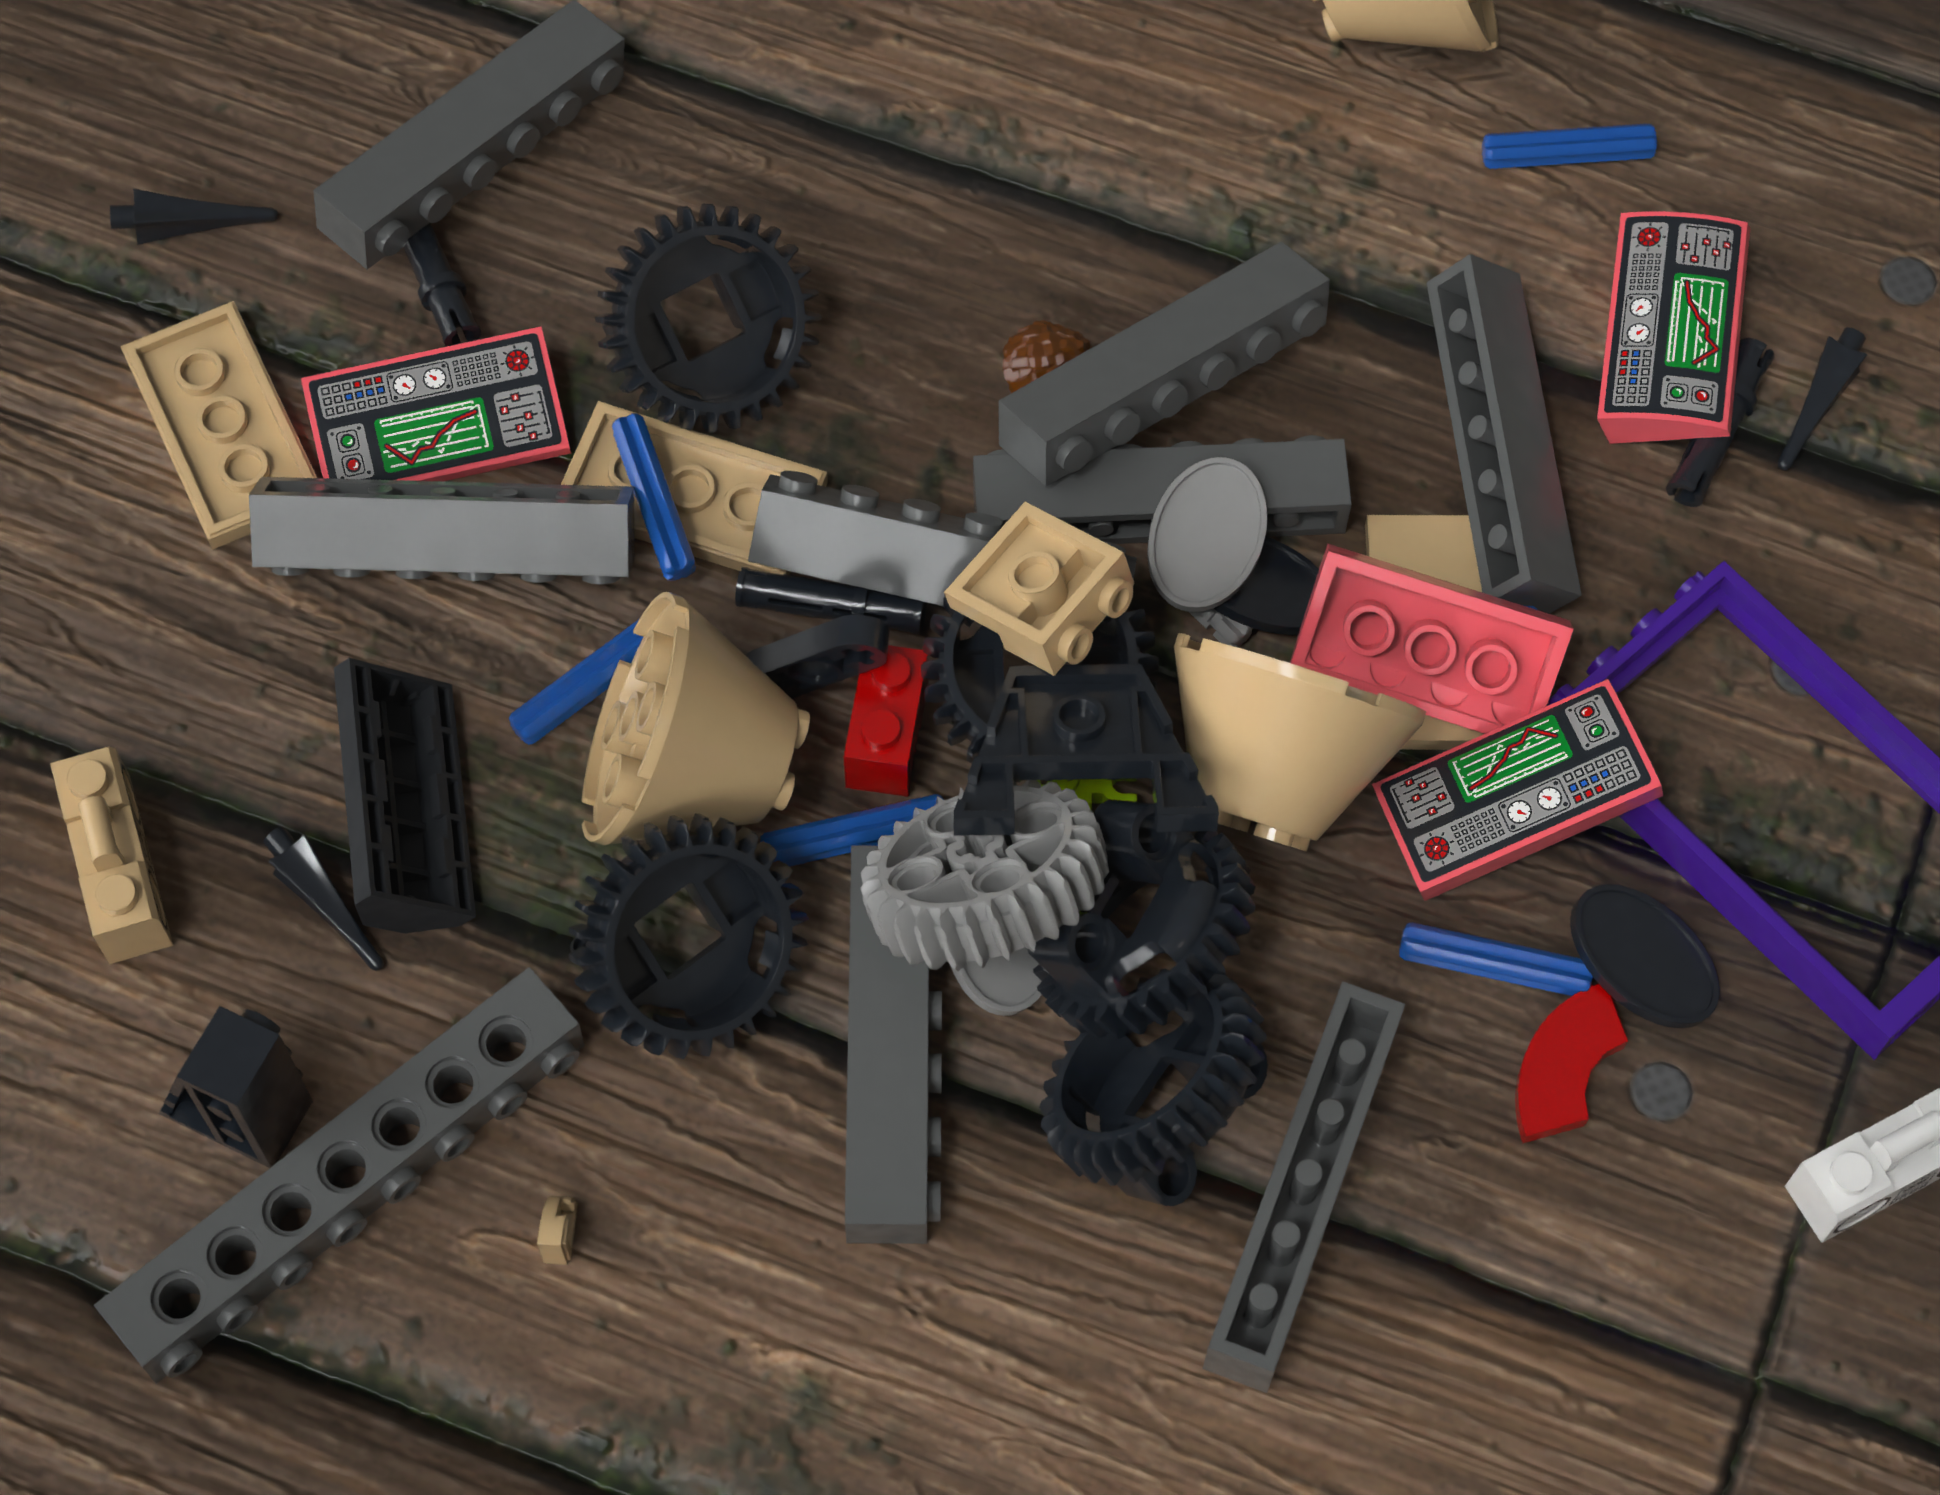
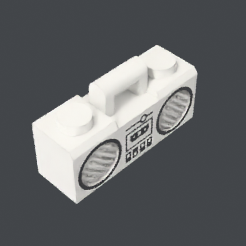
[1785,1088,1940,1243]

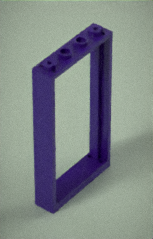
[1547,561,1940,1060]

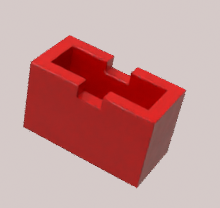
[844,645,929,797]

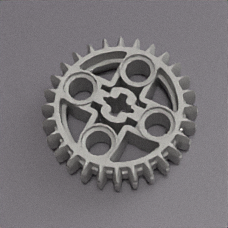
[860,780,1109,971]

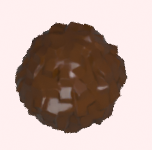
[1002,320,1092,393]

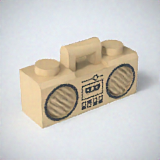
[50,747,173,964]

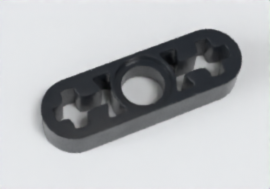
[746,615,890,698]

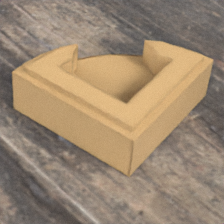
[537,1196,578,1265]

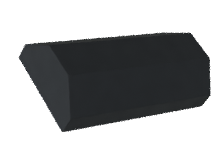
[334,658,476,934]

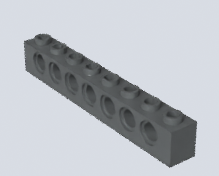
[94,967,585,1384]

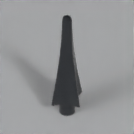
[110,188,279,245]
[1778,327,1867,471]
[263,826,384,972]

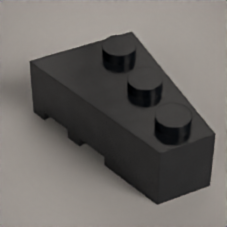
[158,1006,313,1168]

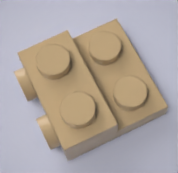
[944,502,1135,676]

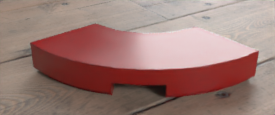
[1515,984,1628,1143]

